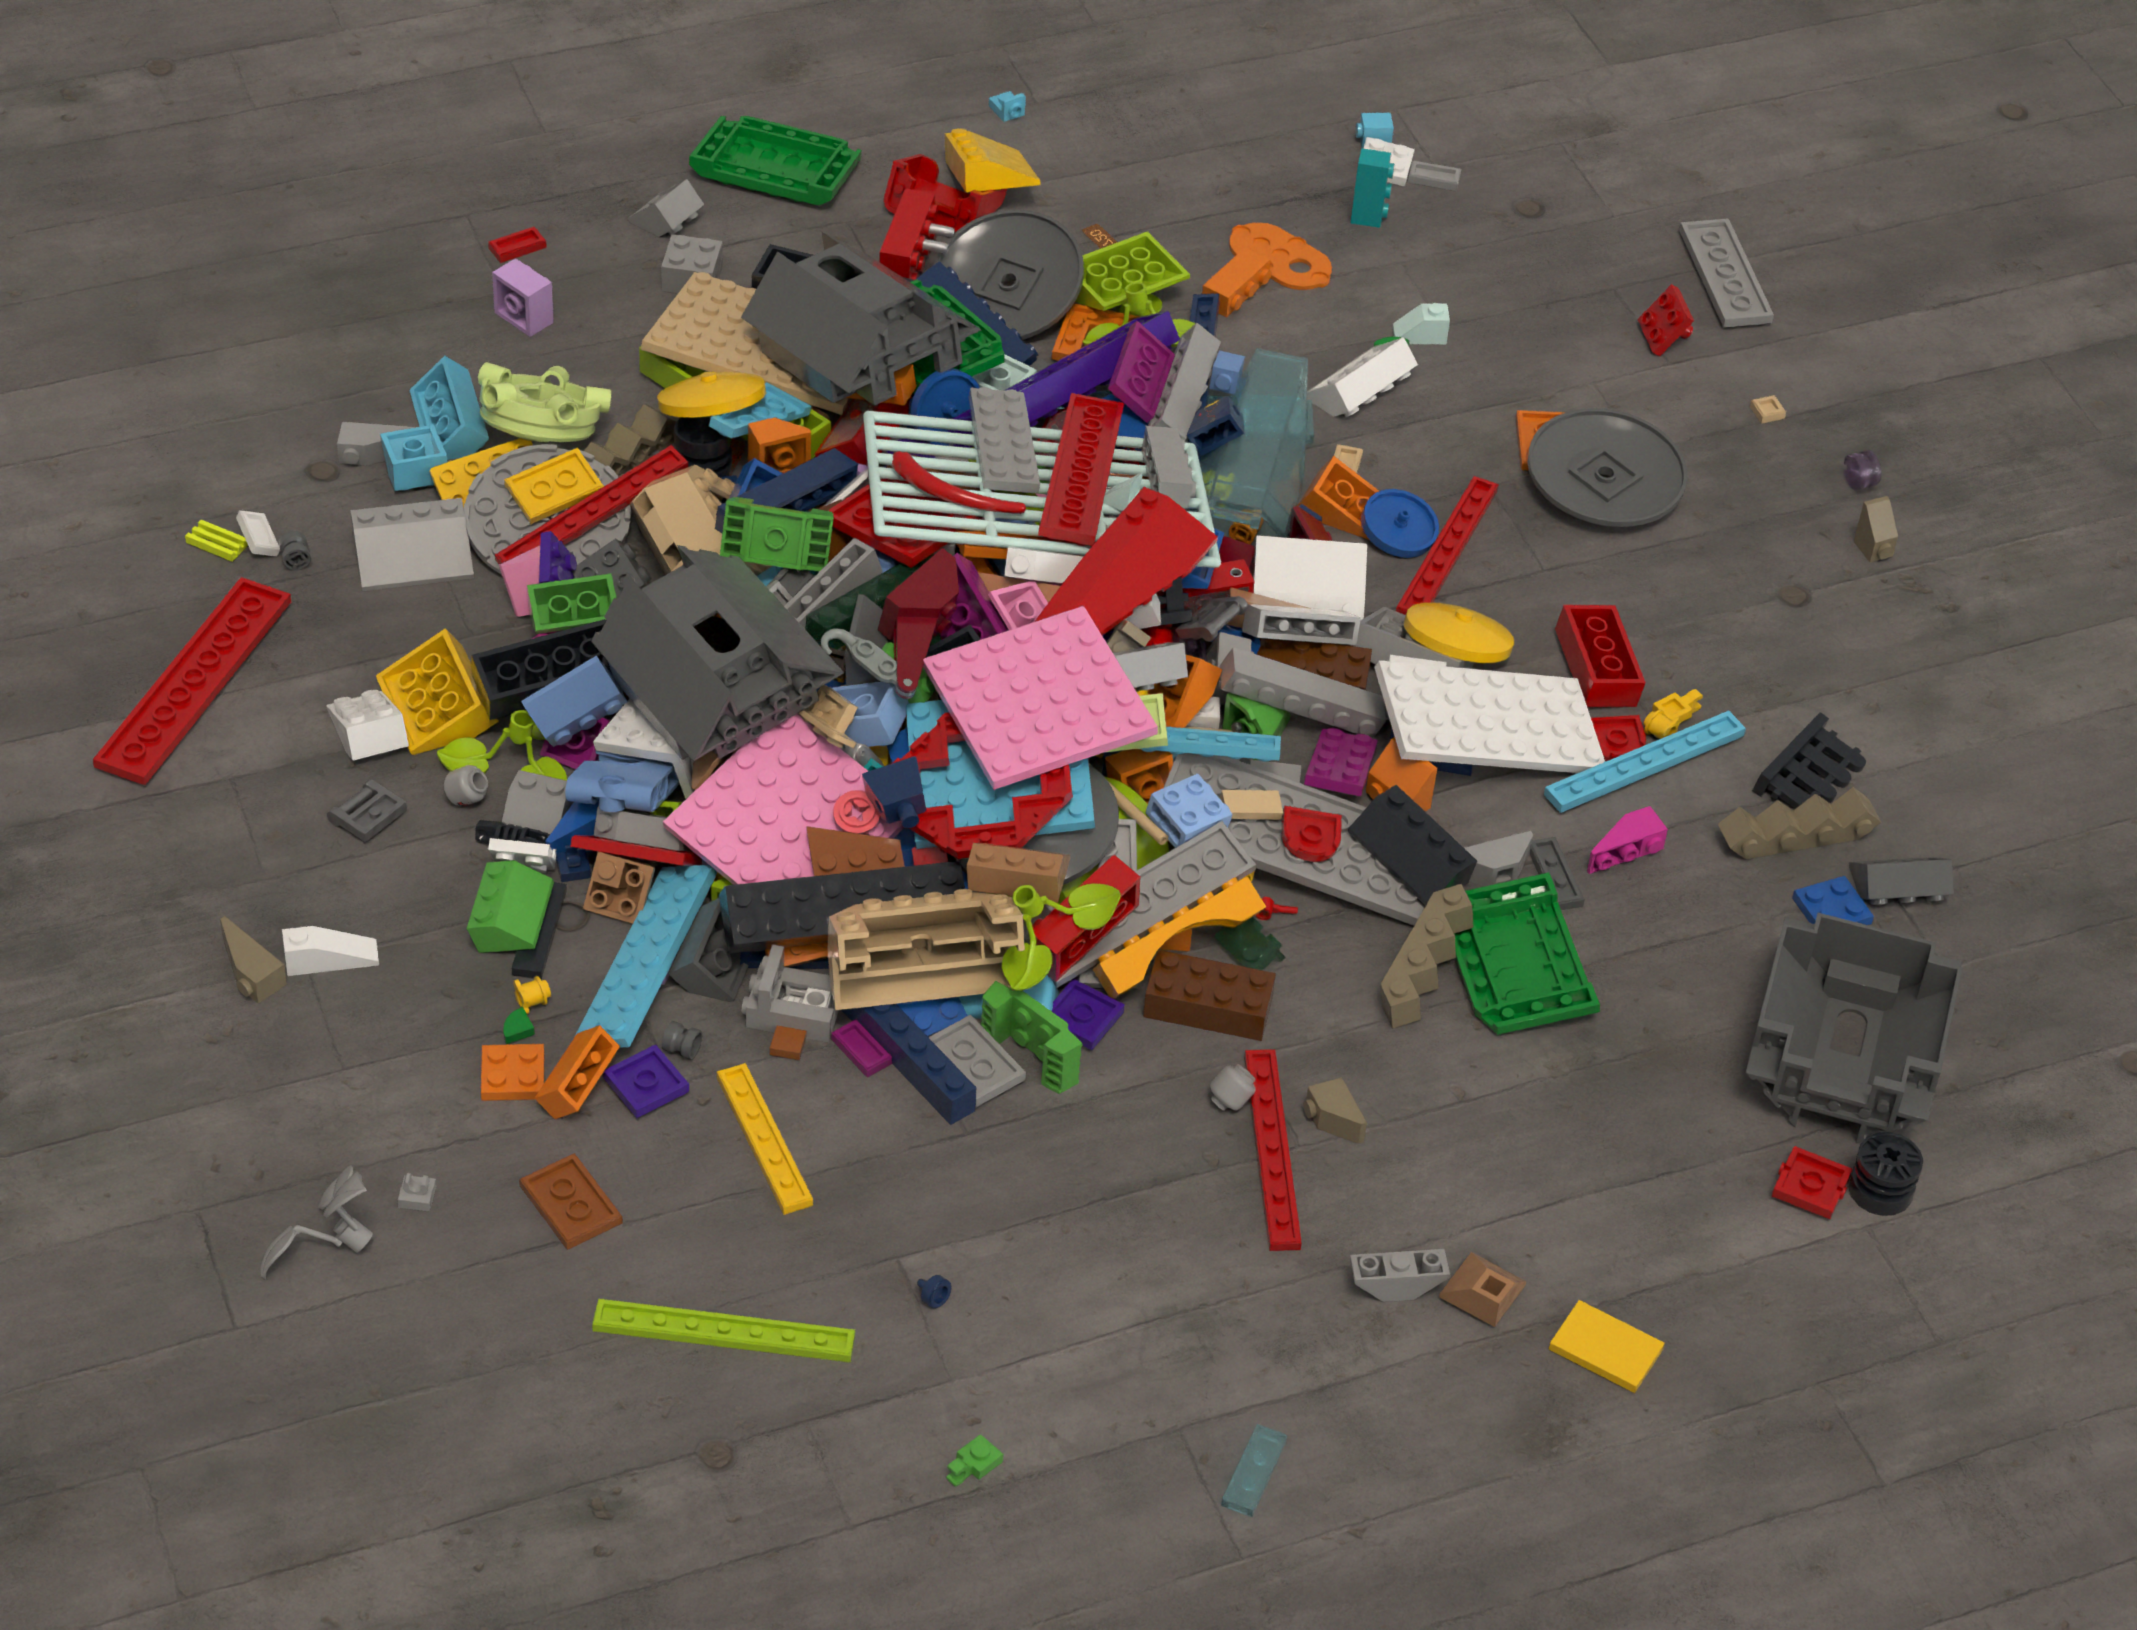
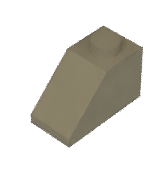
[1854,496,1898,562]
[1303,1077,1367,1144]

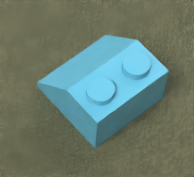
[380,425,447,491]

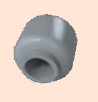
[444,765,488,806]
[1210,1064,1256,1110]

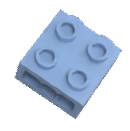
[1145,774,1233,848]

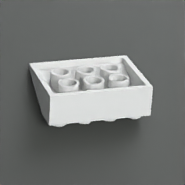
[1253,536,1367,620]

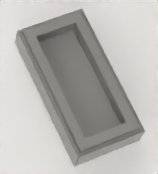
[1408,161,1461,191]

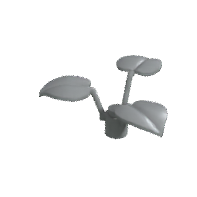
[260,1165,373,1279]

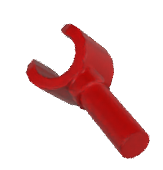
[1255,897,1298,920]

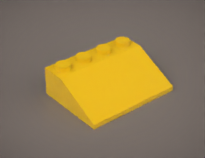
[944,129,1040,192]
[376,628,499,755]

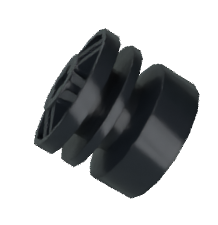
[674,416,732,478]
[1848,1132,1924,1216]

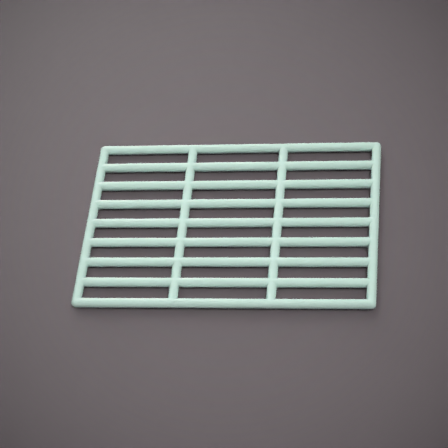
[863,411,1221,568]

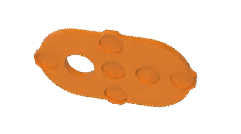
[1229,222,1332,290]

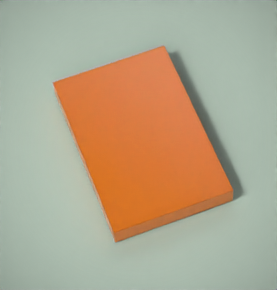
[1516,410,1565,471]

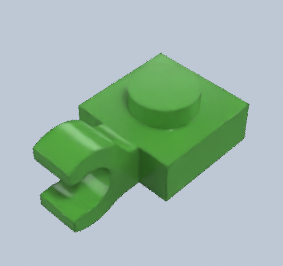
[946,1434,1004,1487]

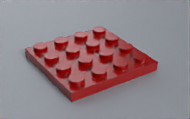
[828,478,982,568]

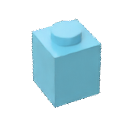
[1355,113,1394,148]

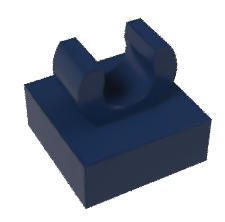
[556,845,591,882]

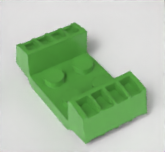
[720,497,834,571]
[981,981,1082,1094]

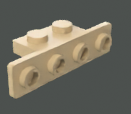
[797,685,858,748]

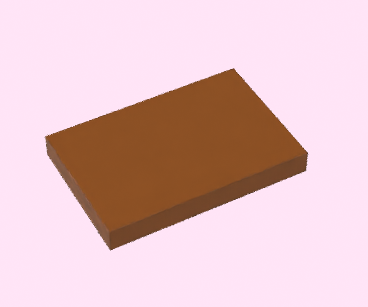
[519,1153,623,1250]

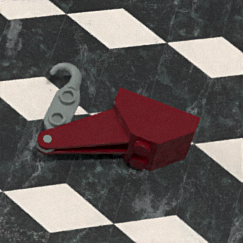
[821,548,959,699]

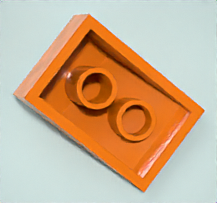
[1297,456,1379,540]
[1148,655,1222,728]

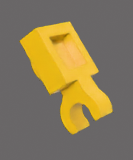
[1652,689,1703,722]

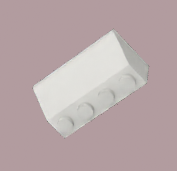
[1303,337,1418,417]

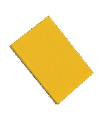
[504,447,604,524]
[1549,1300,1665,1393]

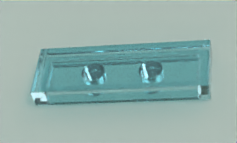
[1221,1424,1288,1517]

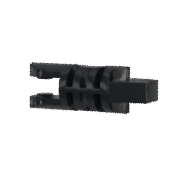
[475,820,550,845]

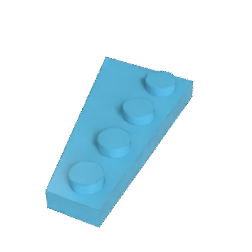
[709,382,812,438]

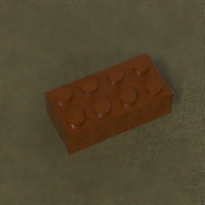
[1257,638,1372,690]
[1143,949,1276,1041]

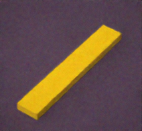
[717,1063,813,1215]

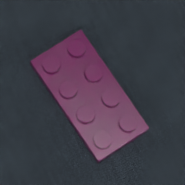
[1108,321,1175,423]
[1304,728,1378,796]

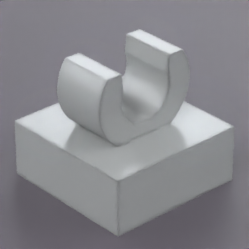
[398,1173,437,1212]

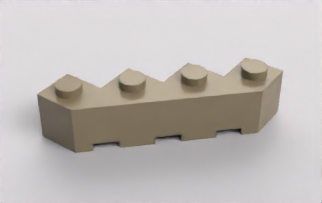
[584,385,680,477]
[1718,787,1881,859]
[1380,884,1473,1029]

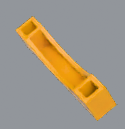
[1093,876,1266,999]

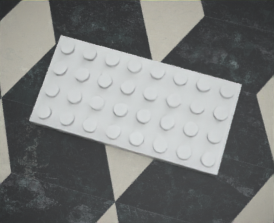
[1374,660,1605,773]

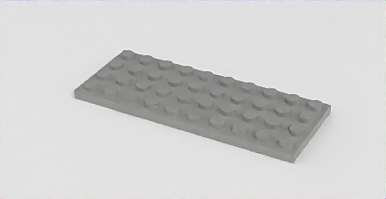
[1151,753,1425,925]

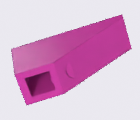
[1587,806,1668,874]

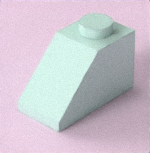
[1392,303,1450,344]

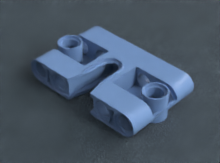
[565,751,680,812]

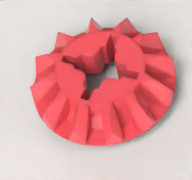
[833,790,881,834]

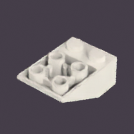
[326,690,409,760]

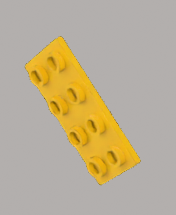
[429,438,533,508]

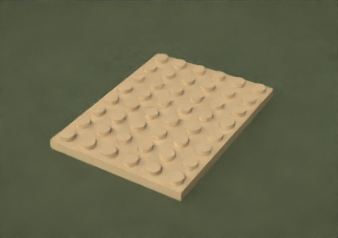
[641,272,853,415]

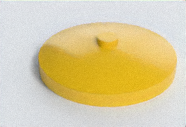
[657,371,766,417]
[1404,602,1514,663]

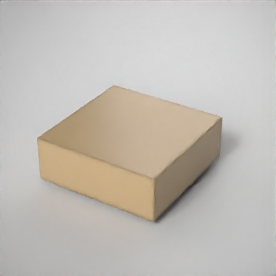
[1750,395,1786,424]

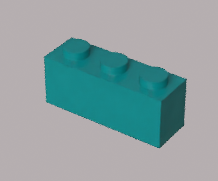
[1351,148,1395,228]

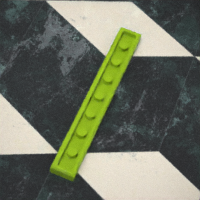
[592,1299,855,1363]

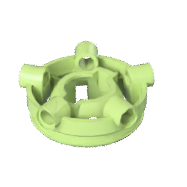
[478,362,611,442]

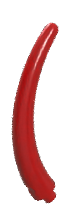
[892,451,1026,514]

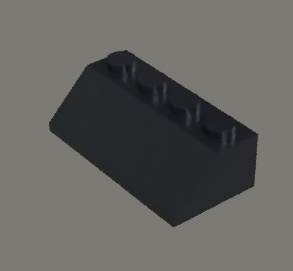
[1347,785,1477,906]

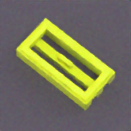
[185,520,248,562]

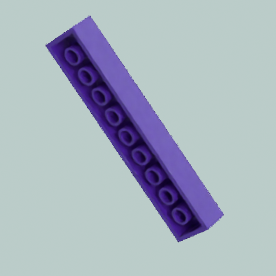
[947,311,1180,448]

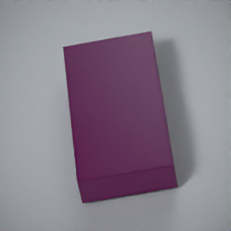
[831,1019,892,1078]

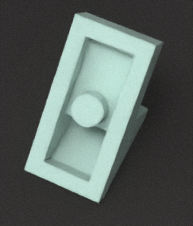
[1103,473,1142,511]

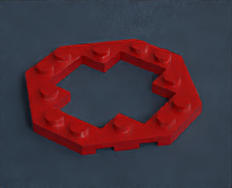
[891,712,1073,859]

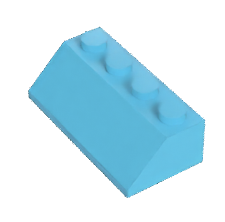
[409,356,489,460]

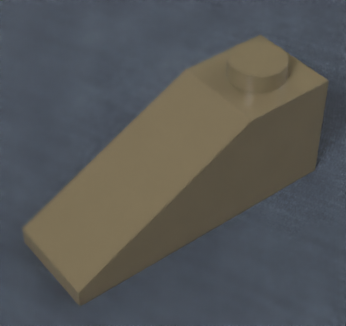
[220,916,287,1004]

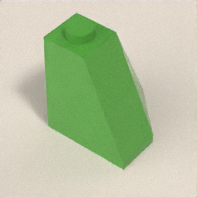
[1223,693,1291,761]

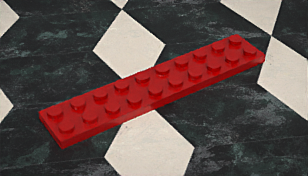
[1038,393,1124,546]
[93,577,291,785]

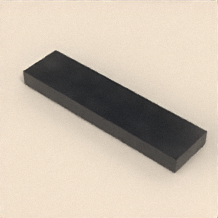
[511,882,567,979]

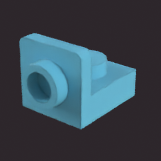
[989,91,1026,122]

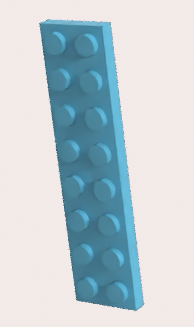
[575,865,717,1047]

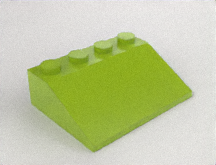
[1075,231,1190,311]

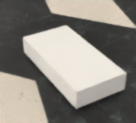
[236,510,280,557]

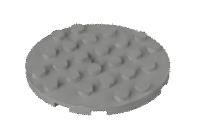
[464,444,631,579]

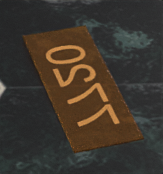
[1081,223,1117,248]

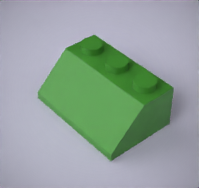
[527,573,616,634]
[467,860,554,953]

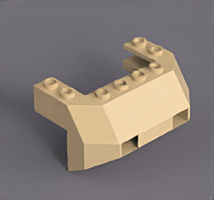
[630,465,772,616]
[828,889,1025,1010]

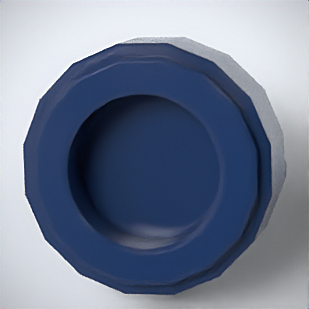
[917,1275,951,1308]

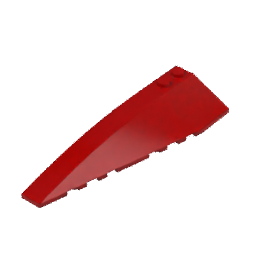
[1035,487,1218,635]

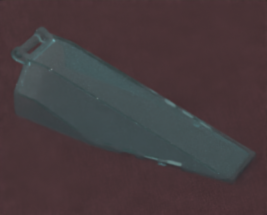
[1184,348,1308,538]

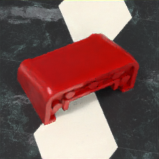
[884,154,1007,233]

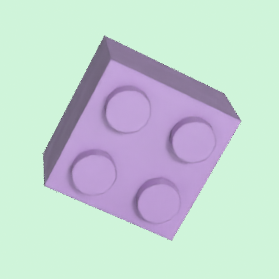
[492,258,553,337]

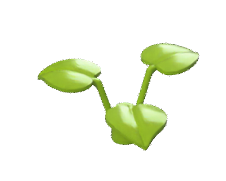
[1082,282,1195,347]
[437,710,568,781]
[988,884,1121,991]

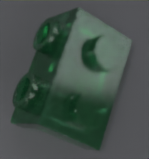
[1214,917,1286,970]

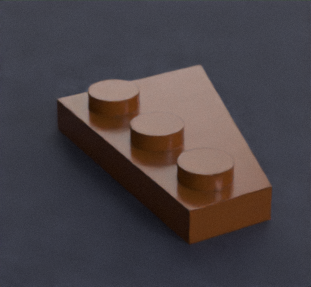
[806,826,905,876]

